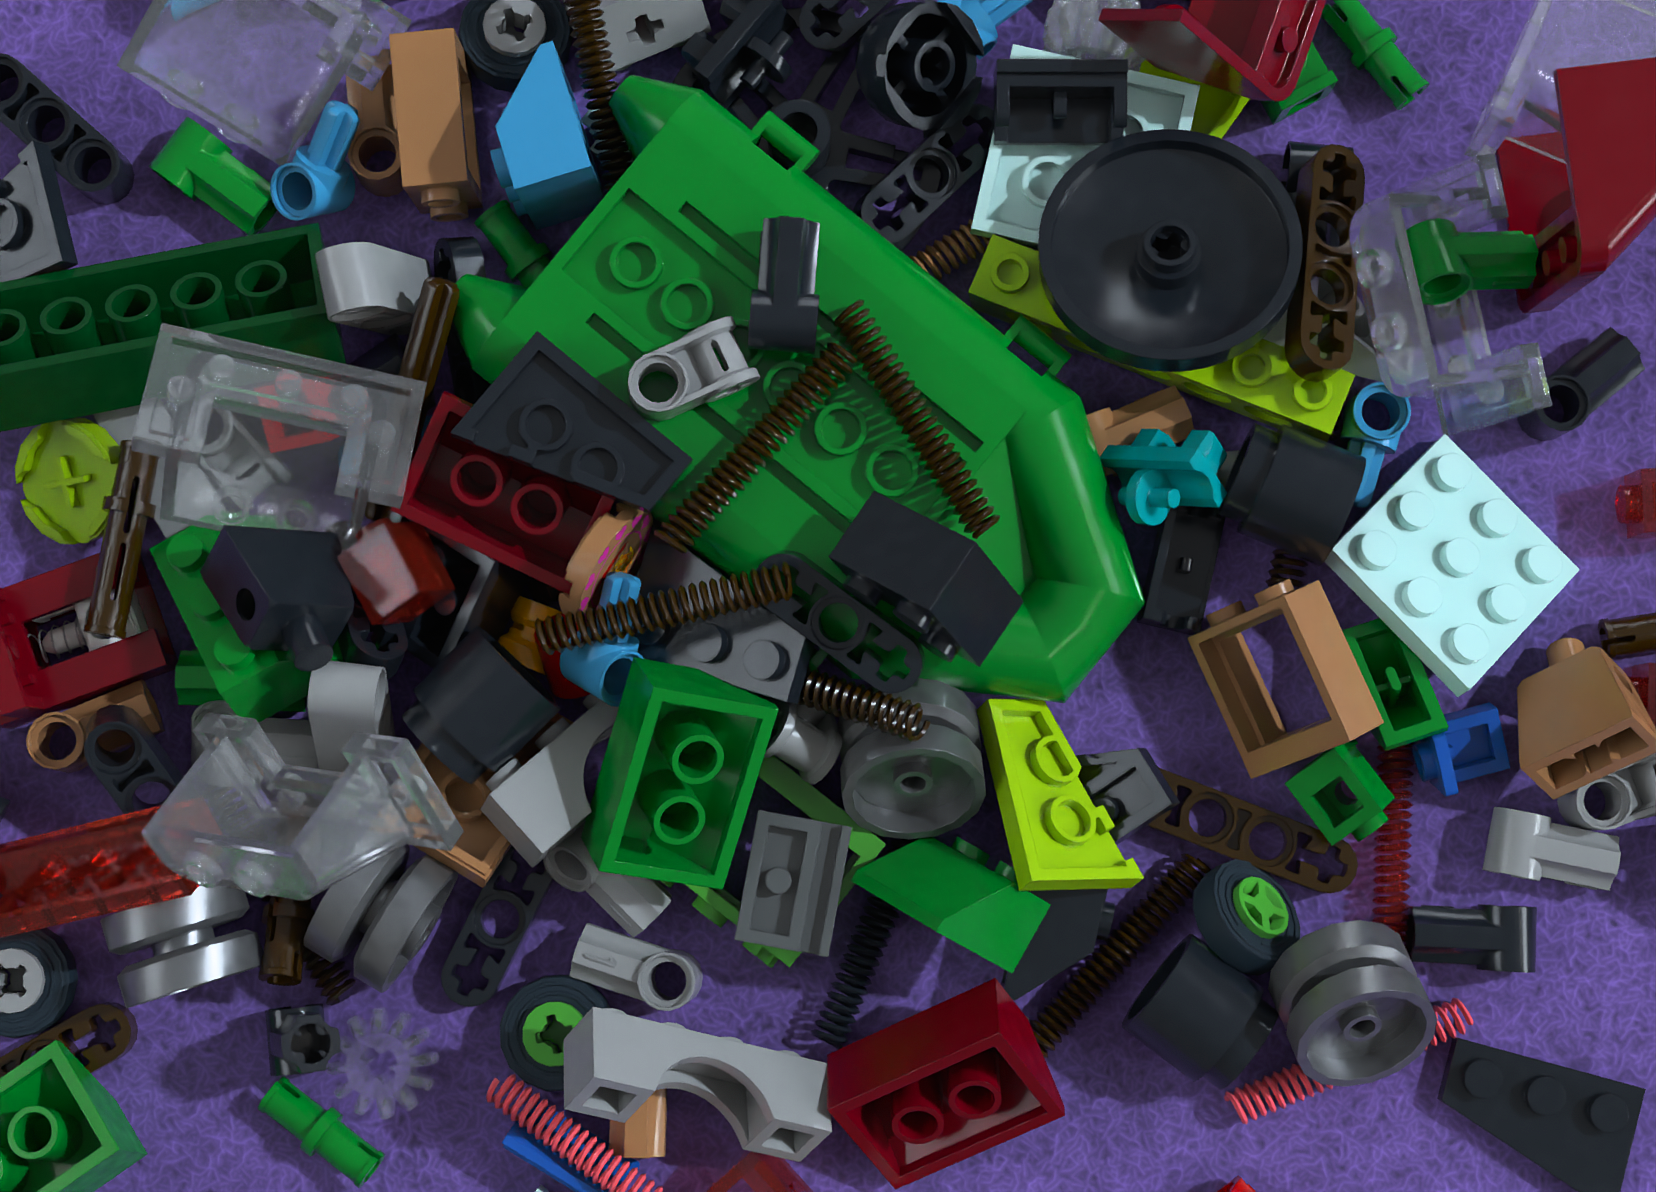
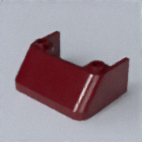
[1098,0,1326,101]
[1494,57,1656,314]

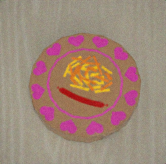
[558,502,654,626]

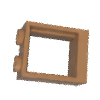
[389,28,483,222]
[1187,578,1384,779]

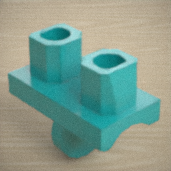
[1100,429,1228,526]

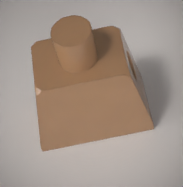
[1517,638,1656,800]

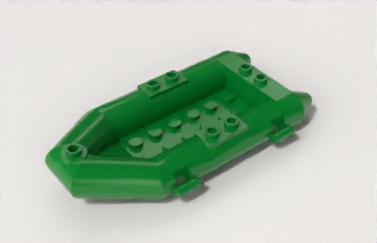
[452,75,1145,703]

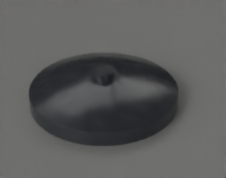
[1038,129,1303,372]

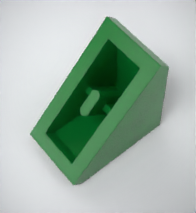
[1342,618,1449,751]

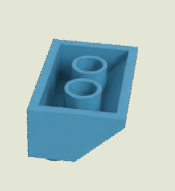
[490,41,605,230]

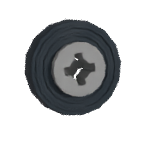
[458,0,572,92]
[0,921,78,1039]

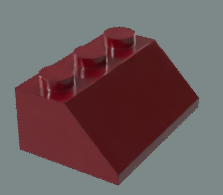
[390,391,615,595]
[827,978,1065,1190]

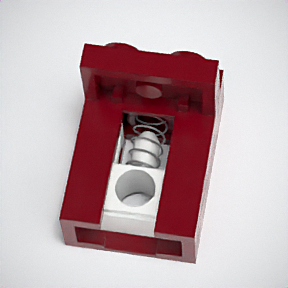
[0,546,178,729]

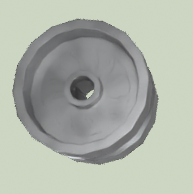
[837,678,986,840]
[304,824,458,993]
[100,877,263,1008]
[1268,920,1437,1087]

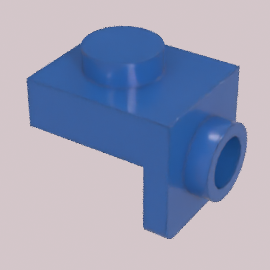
[1412,702,1510,797]

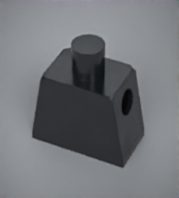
[200,525,354,671]

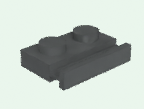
[734,810,852,957]

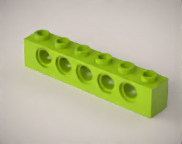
[968,234,1355,442]

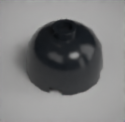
[855,0,984,130]

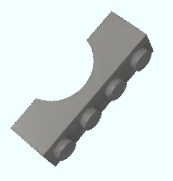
[480,658,649,868]
[564,1007,832,1162]

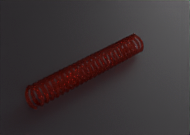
[1371,742,1415,950]

